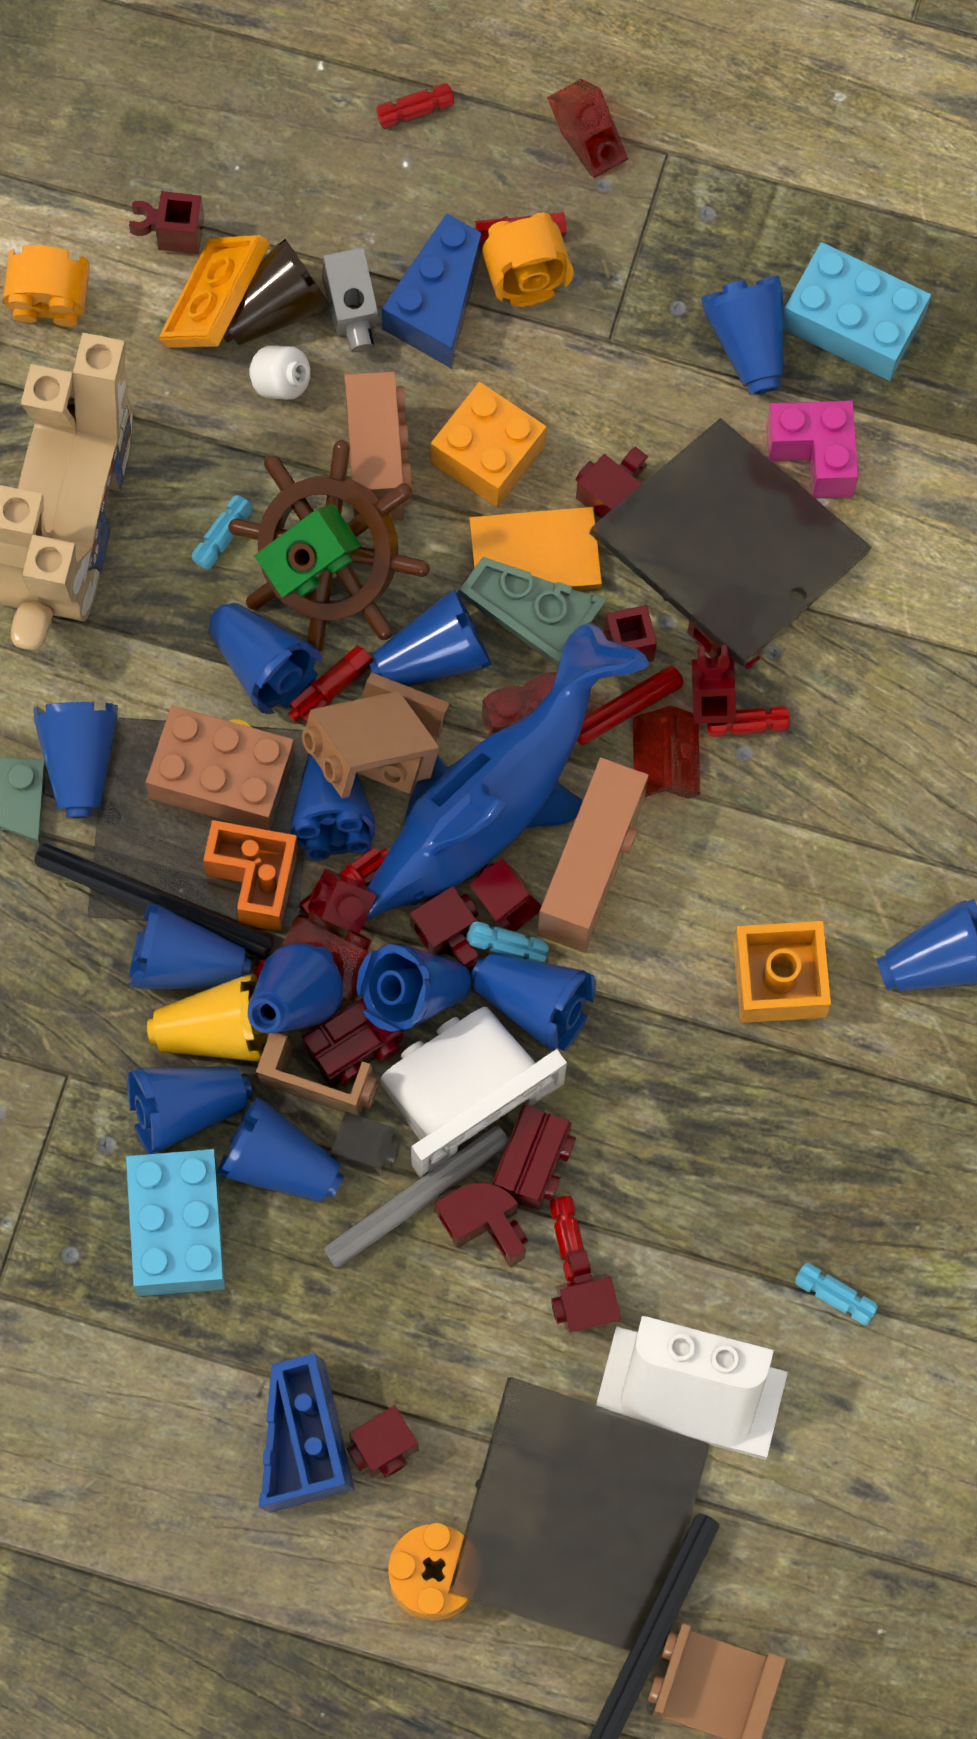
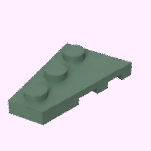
[457,557,608,667]
[0,758,46,845]

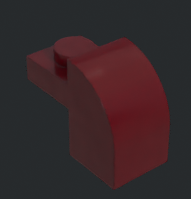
[435,1183,528,1267]

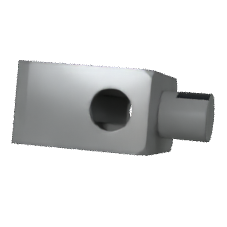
[322,247,378,352]

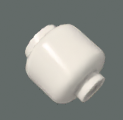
[249,346,310,400]

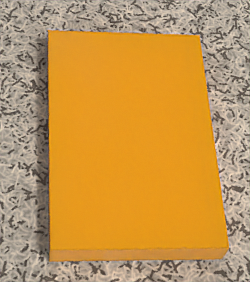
[158,235,270,348]
[469,507,602,591]

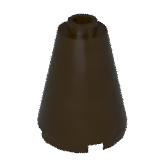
[223,239,331,345]

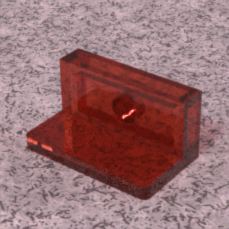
[633,705,700,799]

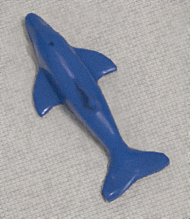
[366,623,650,920]

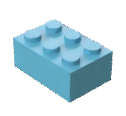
[783,242,932,381]
[126,1149,225,1296]

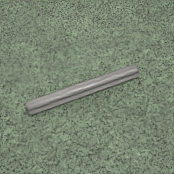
[324,1126,509,1268]

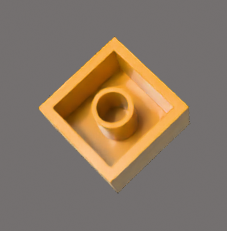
[430,381,547,508]
[733,921,831,1023]

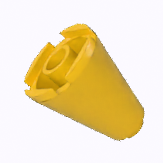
[147,974,269,1061]

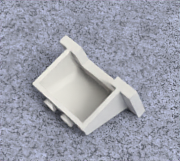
[380,1007,567,1179]
[594,1316,788,1460]

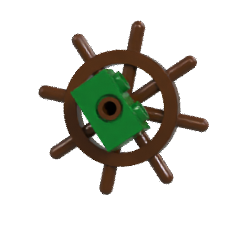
[228,440,430,652]

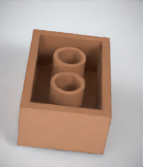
[345,371,412,520]
[145,705,295,831]

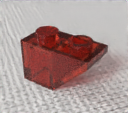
[547,79,628,178]

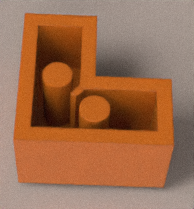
[203,820,298,932]

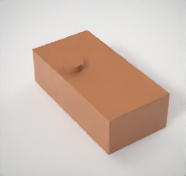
[537,757,649,953]

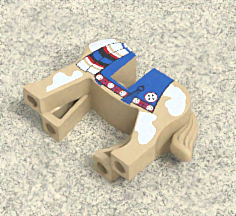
[0,332,133,650]

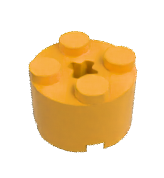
[482,212,574,307]
[2,245,90,327]
[388,1523,479,1621]

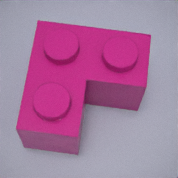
[766,401,858,498]

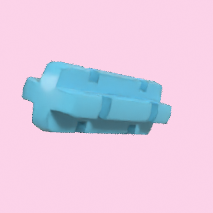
[192,495,252,570]
[466,921,549,963]
[795,1263,878,1325]

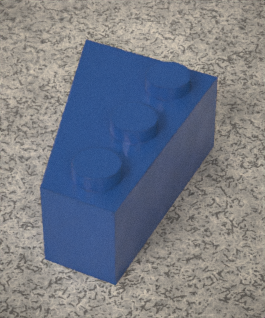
[382,213,481,369]
[259,1353,355,1513]

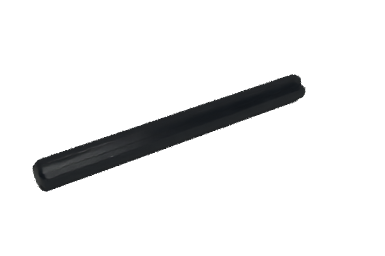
[34,843,274,958]
[588,1513,719,1739]

